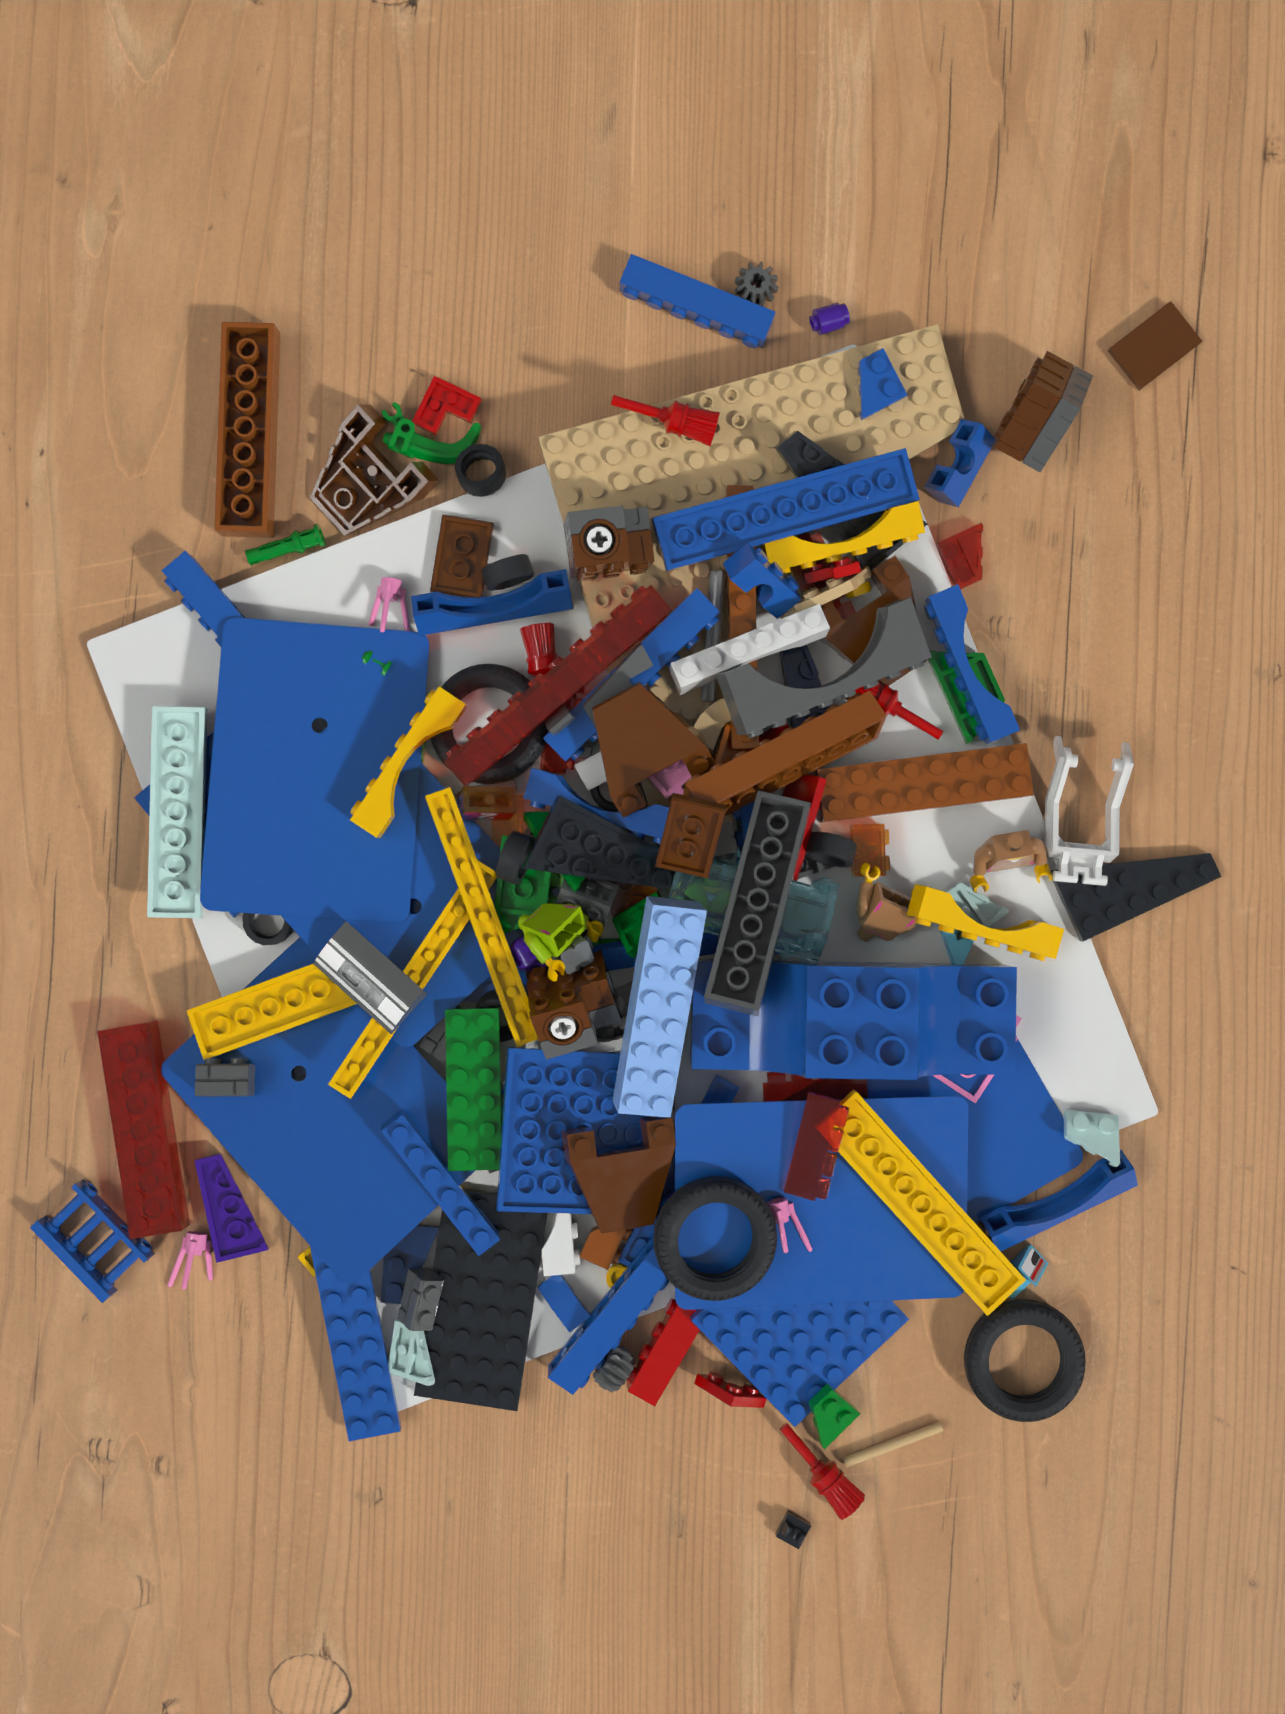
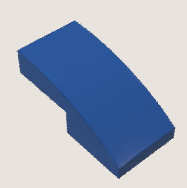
[537,1275,590,1333]

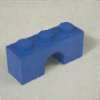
[924,419,996,507]
[723,543,802,619]

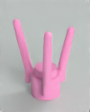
[369,577,410,632]
[767,1197,812,1253]
[168,1231,213,1290]

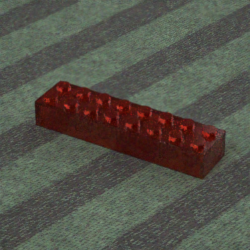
[97,1020,190,1239]

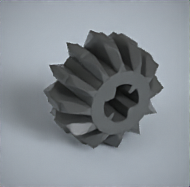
[735,261,778,307]
[593,1345,635,1393]

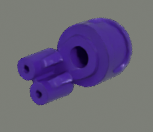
[510,936,547,972]

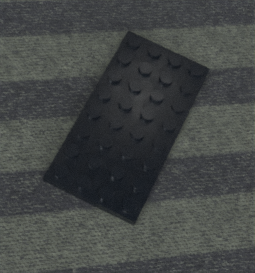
[414,1188,548,1411]

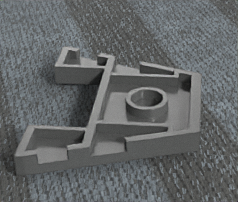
[582,643,681,729]

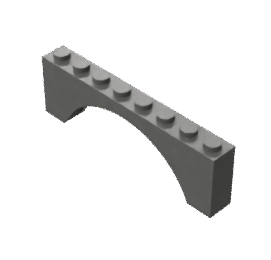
[715,597,931,738]

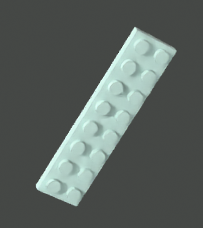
[147,706,207,918]

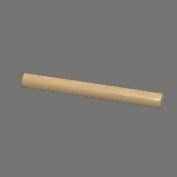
[842,1421,944,1468]

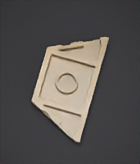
[780,566,872,619]

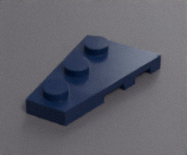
[380,1224,439,1304]

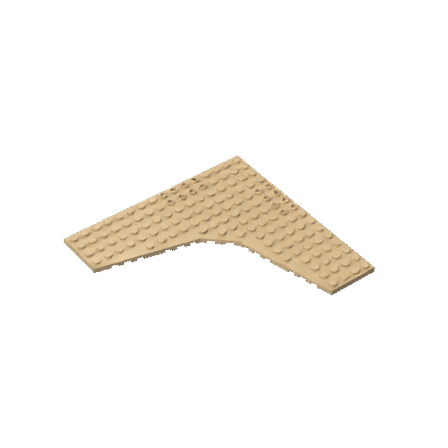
[538,324,965,822]

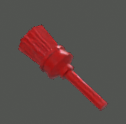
[611,395,720,446]
[520,622,560,717]
[845,682,943,740]
[779,1423,865,1521]

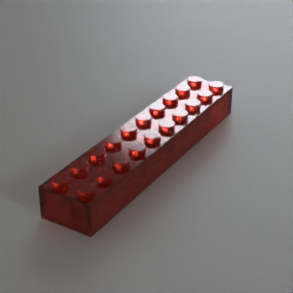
[444,585,672,786]

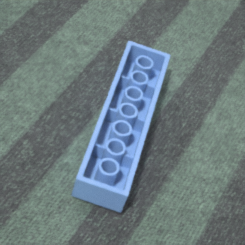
[613,896,707,1118]

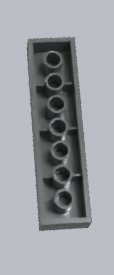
[704,790,811,1016]

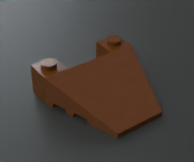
[310,404,440,536]
[819,555,927,686]
[592,682,716,818]
[561,1116,676,1234]

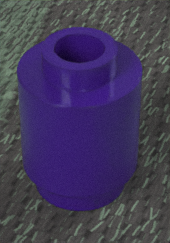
[809,302,850,335]

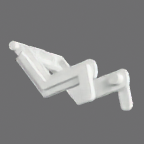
[1044,736,1134,886]

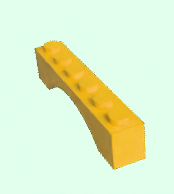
[762,501,925,574]
[350,687,468,838]
[906,884,1064,961]

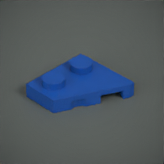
[858,348,907,421]

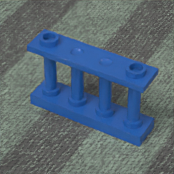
[30,1179,155,1303]

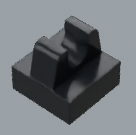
[775,1510,811,1549]

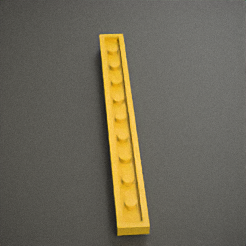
[425,787,538,1047]
[328,860,497,1099]

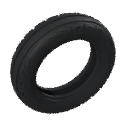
[430,664,548,784]
[653,1176,777,1301]
[964,1299,1086,1422]

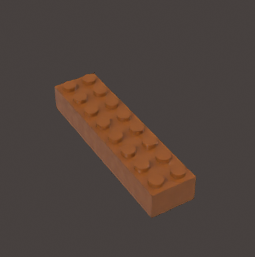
[215,322,280,538]
[683,691,887,817]
[814,743,1034,823]

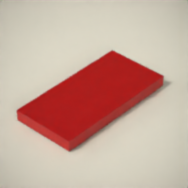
[782,775,827,881]

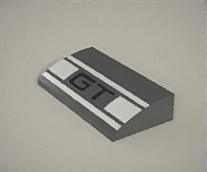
[313,921,427,1034]

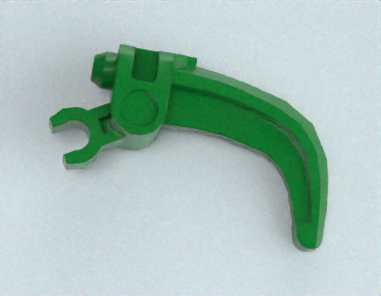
[382,402,481,464]

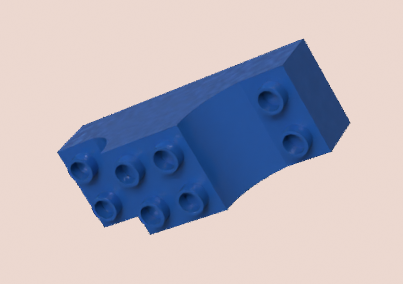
[690,959,1017,1080]

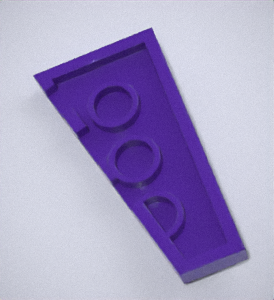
[194,1153,269,1263]

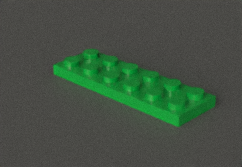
[445,1008,502,1171]

